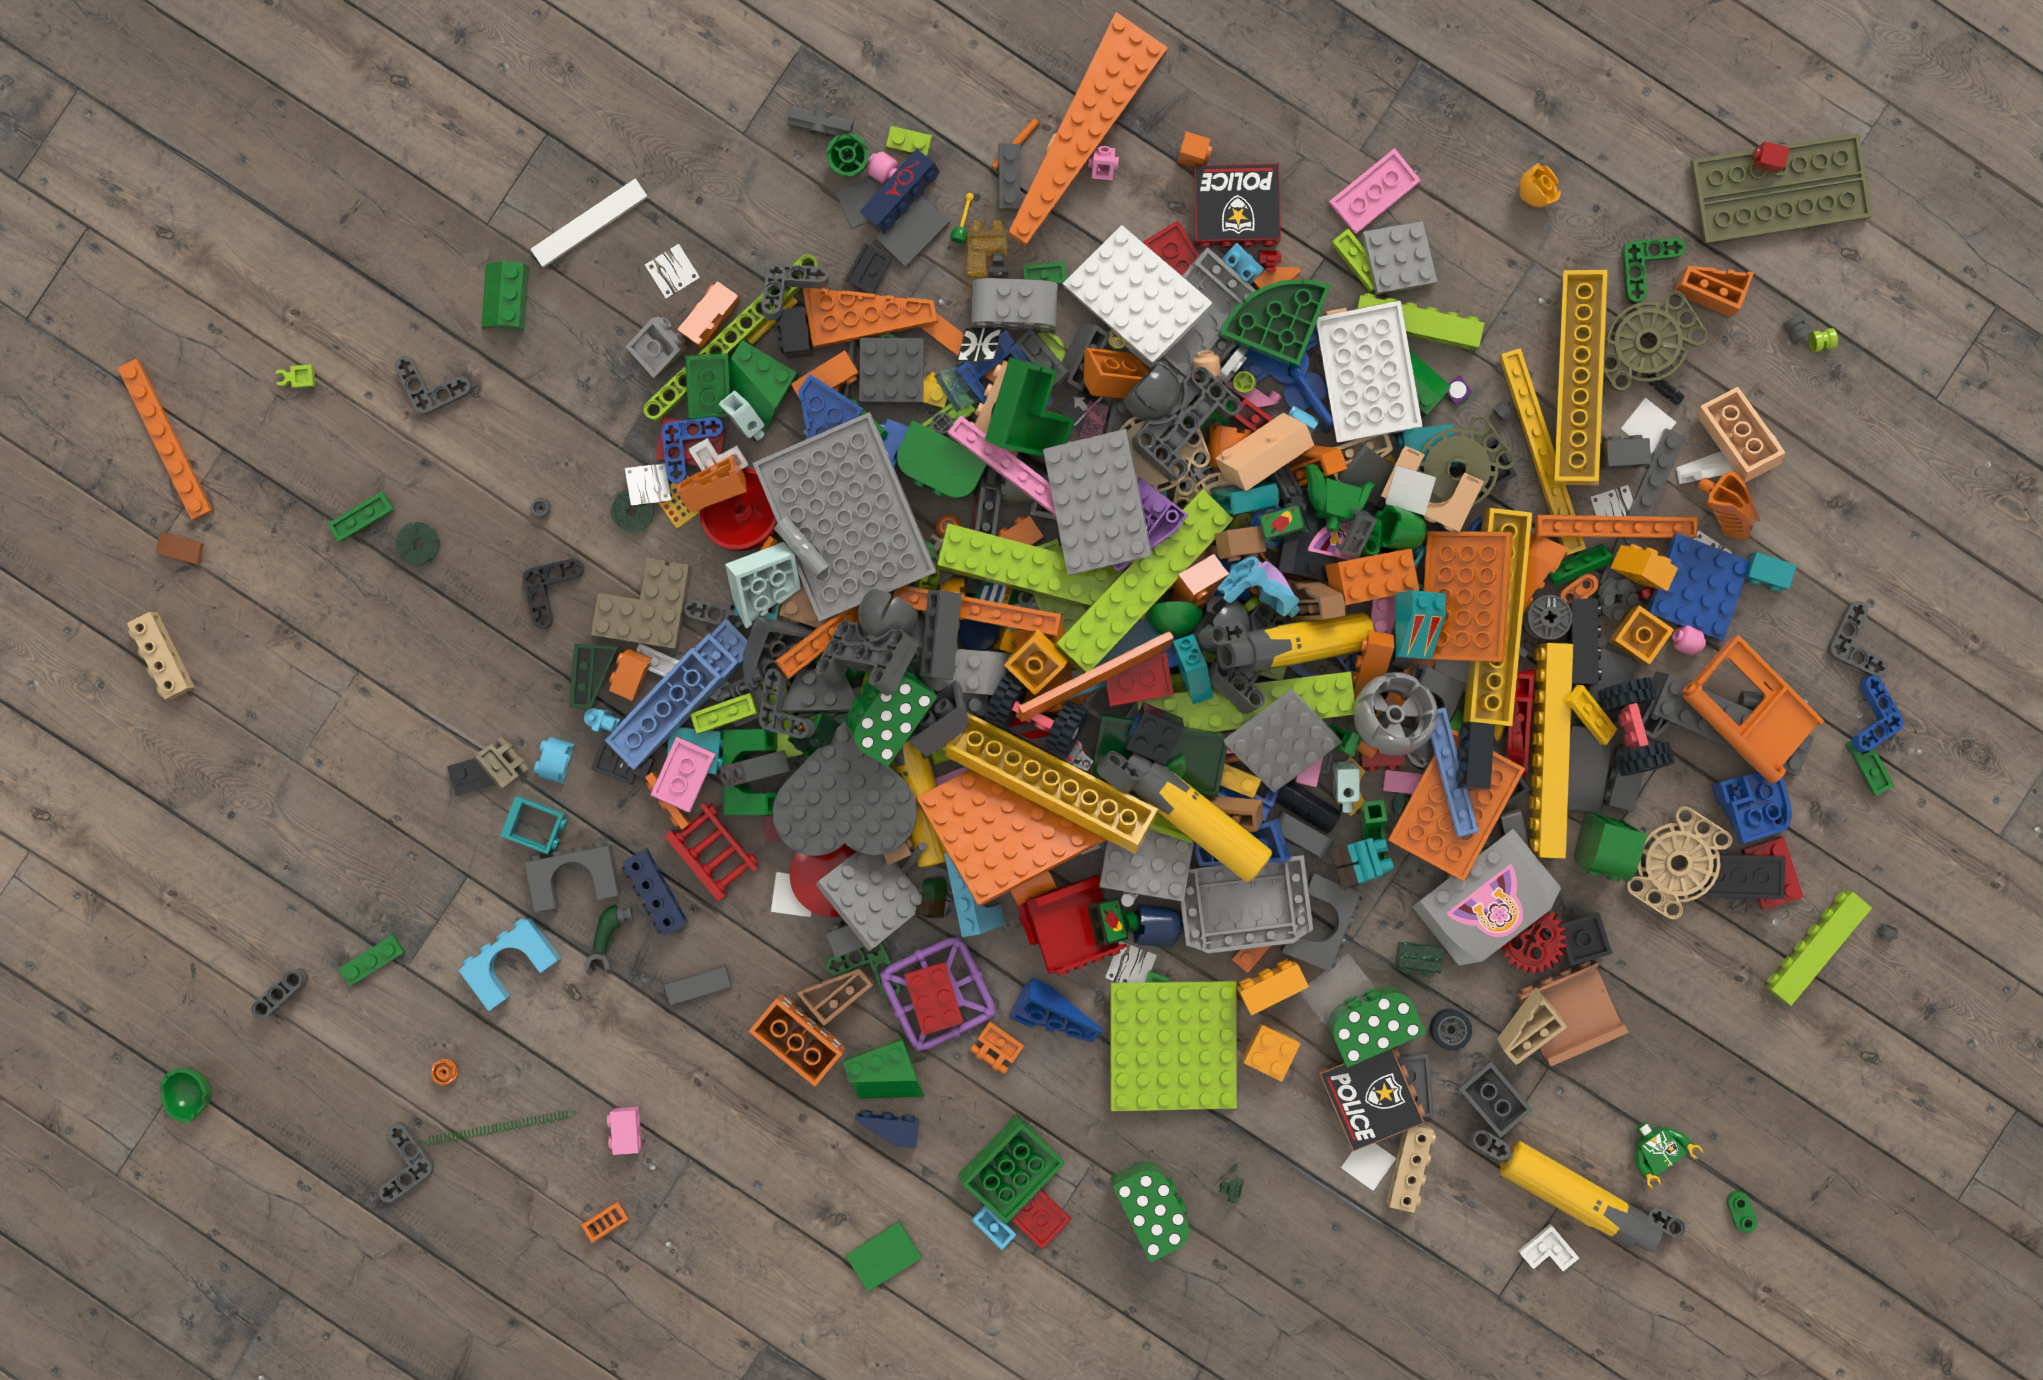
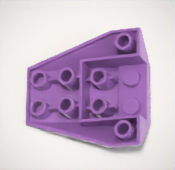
[1112,476,1188,572]

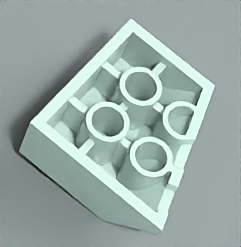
[725,542,801,629]

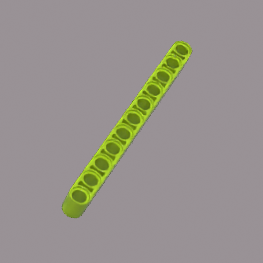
[644,254,819,422]

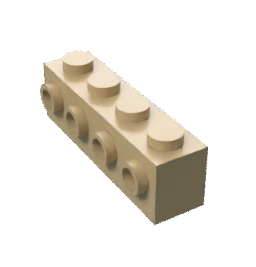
[127,612,195,699]
[1386,1124,1436,1213]

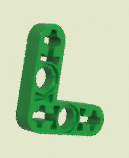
[1622,238,1686,304]
[826,942,901,998]

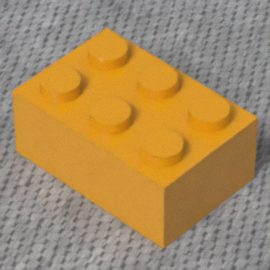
[1236,958,1309,1015]

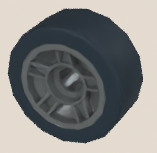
[1430,1009,1472,1050]

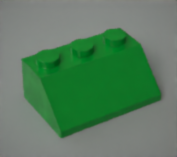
[481,261,529,331]
[1409,349,1451,418]

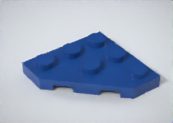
[798,374,864,438]

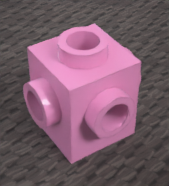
[1088,146,1119,180]

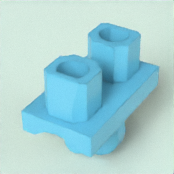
[1222,243,1264,285]
[584,708,622,732]

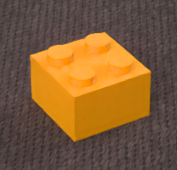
[1611,544,1678,591]
[1608,605,1674,665]
[1004,629,1069,695]
[1241,1022,1300,1082]

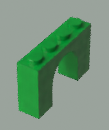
[722,729,778,815]

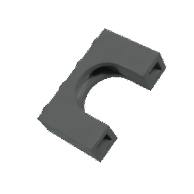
[1401,663,1466,761]
[525,842,622,912]
[1280,872,1362,971]

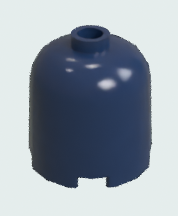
[1133,904,1184,947]

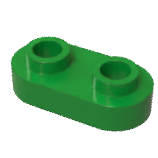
[1727,1191,1757,1233]

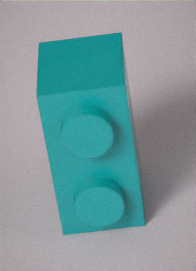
[1745,552,1797,593]

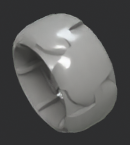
[1353,672,1438,756]

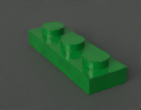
[327,491,394,542]
[1547,544,1613,587]
[339,934,405,987]

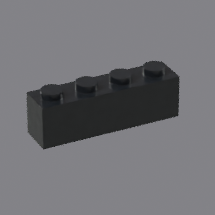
[1567,599,1602,686]

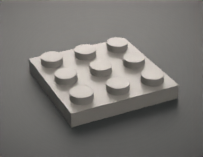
[1361,221,1437,295]

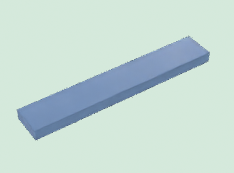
[1430,707,1479,837]

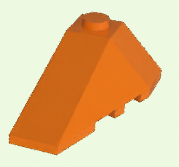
[1523,533,1568,613]

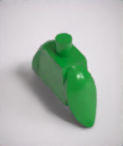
[1305,464,1375,532]

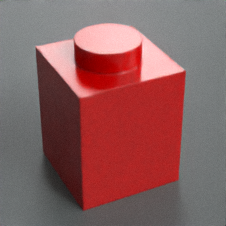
[1752,141,1790,173]

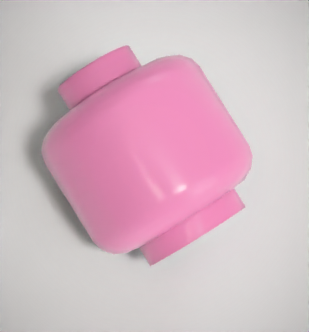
[866,152,898,184]
[1672,626,1706,656]

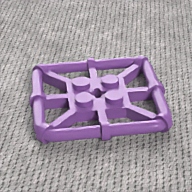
[880,935,996,1052]

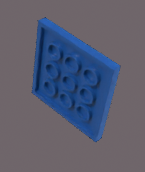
[1647,533,1750,641]

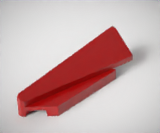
[1507,669,1536,776]

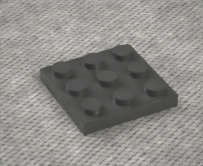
[859,338,924,403]

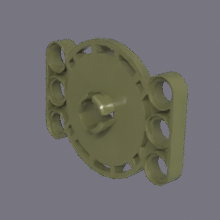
[1604,291,1708,392]
[1417,415,1515,506]

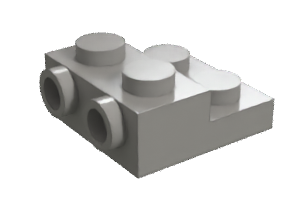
[625,317,687,378]

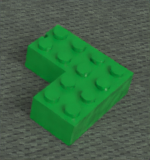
[984,357,1074,457]

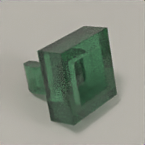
[1219,1177,1244,1203]

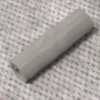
[774,517,830,578]

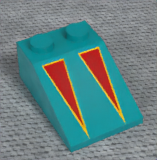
[1395,590,1446,660]

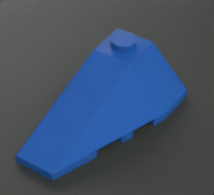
[1009,978,1103,1042]

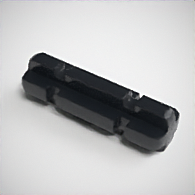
[1646,374,1685,405]

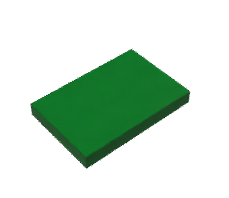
[684,353,730,420]
[846,1220,922,1291]

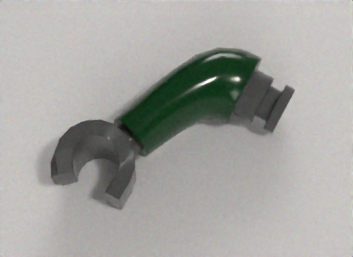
[585,905,634,976]

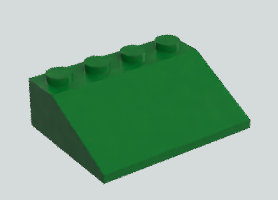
[958,1114,1065,1224]

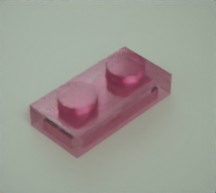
[1078,401,1109,440]

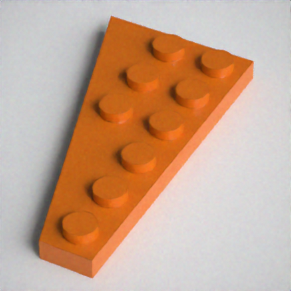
[802,288,938,349]

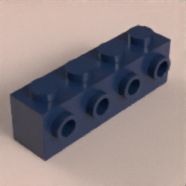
[622,848,689,936]

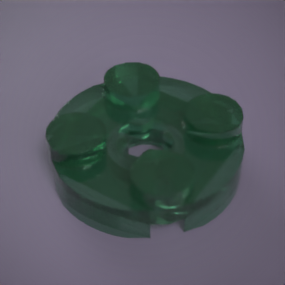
[611,490,654,532]
[396,522,440,565]

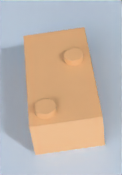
[1698,387,1785,483]
[1215,413,1314,491]

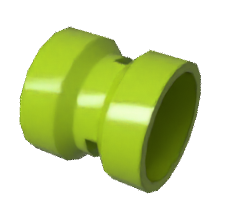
[1809,328,1838,352]
[1233,371,1256,393]

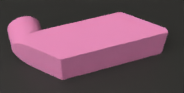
[1224,382,1282,408]

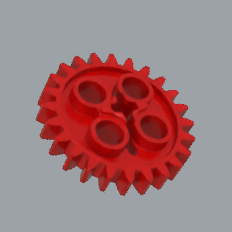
[1500,910,1569,973]

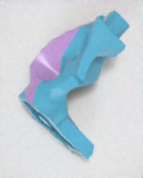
[1217,556,1300,618]

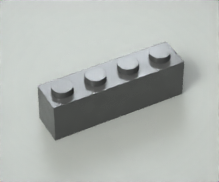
[919,590,962,680]

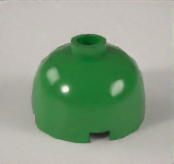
[827,133,869,178]

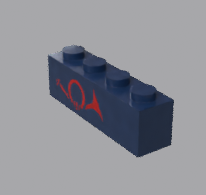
[860,149,940,234]

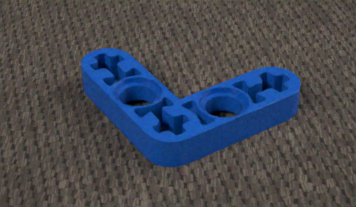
[662,417,724,484]
[1852,675,1904,752]

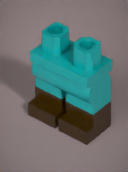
[1330,838,1395,890]

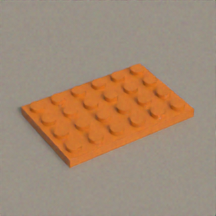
[1422,532,1513,662]
[1387,729,1525,881]

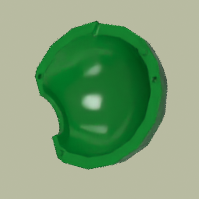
[1147,601,1203,639]
[159,1068,212,1123]

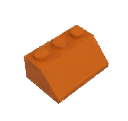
[1084,348,1150,398]

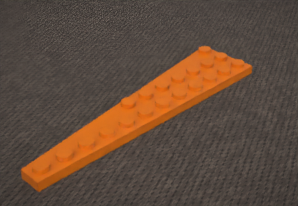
[1008,12,1168,246]

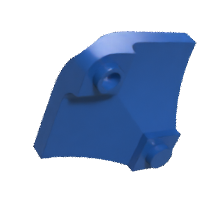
[1711,772,1792,844]

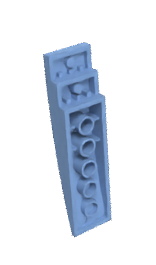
[605,619,748,770]

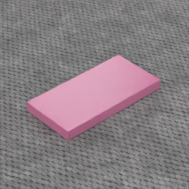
[1329,148,1421,235]

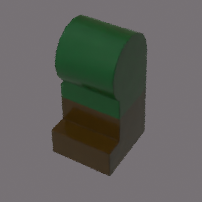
[915,878,947,918]

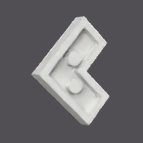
[1217,346,1248,384]
[689,438,748,470]
[1518,1224,1579,1272]

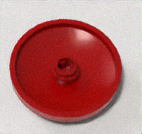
[700,468,778,552]
[789,844,857,917]

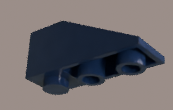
[855,1110,919,1148]

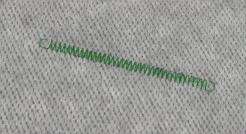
[419,1110,577,1146]

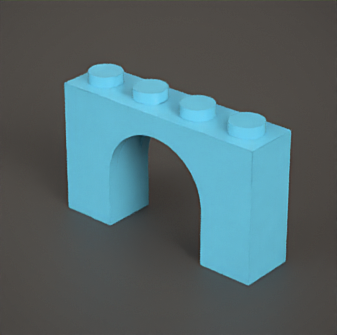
[944,852,1005,937]
[458,918,561,1011]

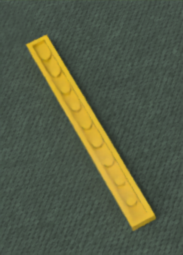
[1499,348,1586,556]

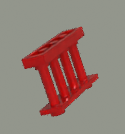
[664,803,760,901]

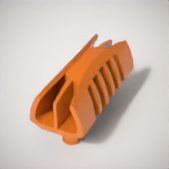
[1698,470,1761,540]

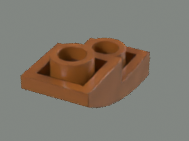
[156,532,204,564]

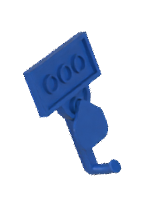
[1229,327,1333,433]

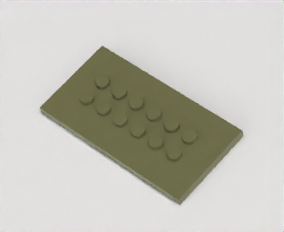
[1690,133,1873,244]

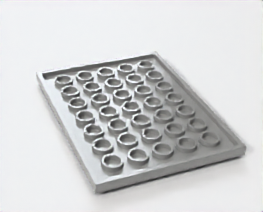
[753,412,937,622]

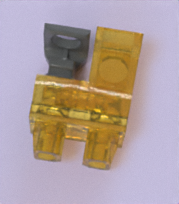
[967,220,1008,277]

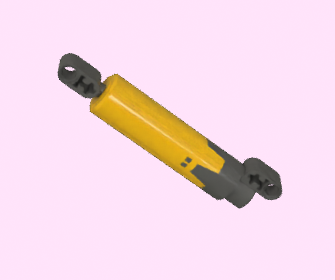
[1467,1130,1685,1252]

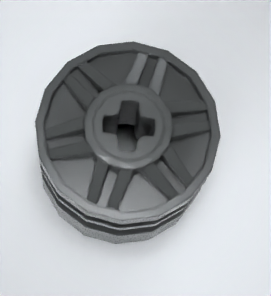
[1522,595,1572,640]

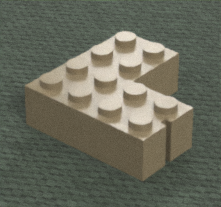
[591,558,692,649]

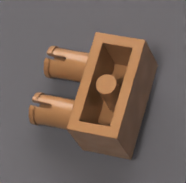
[1208,526,1266,562]

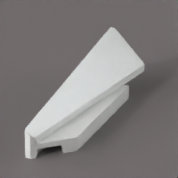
[1676,434,1779,484]

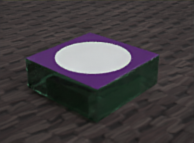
[1446,375,1473,405]

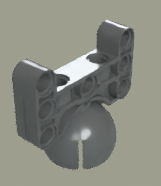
[1123,361,1242,481]
[816,589,918,696]
[1192,598,1290,714]

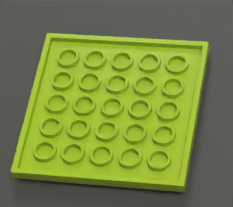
[1110,980,1237,1111]

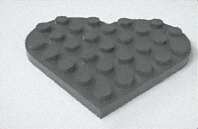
[773,721,917,856]

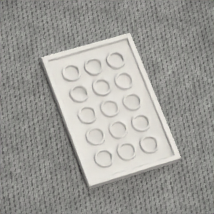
[1063,225,1213,366]
[1316,301,1422,444]

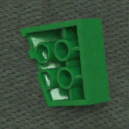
[729,340,799,430]
[842,1037,925,1099]

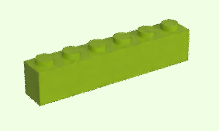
[1355,293,1484,351]
[1765,890,1872,1006]

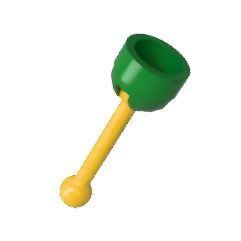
[950,193,974,244]

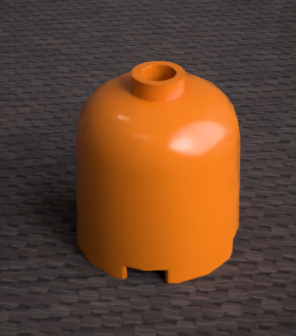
[1207,425,1252,472]

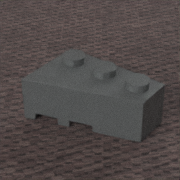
[1638,672,1671,739]

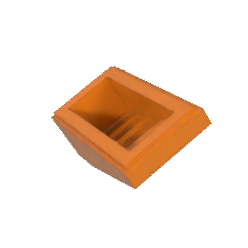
[581,1201,629,1243]

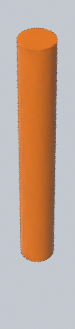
[991,118,1040,171]

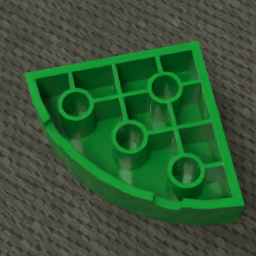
[1217,279,1331,368]

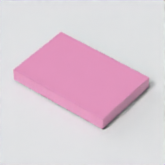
[651,737,716,813]

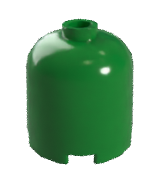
[1374,505,1426,551]

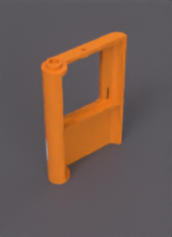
[1682,635,1824,784]

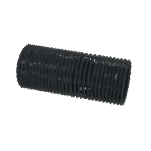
[1275,781,1341,834]

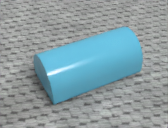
[971,1205,1016,1250]

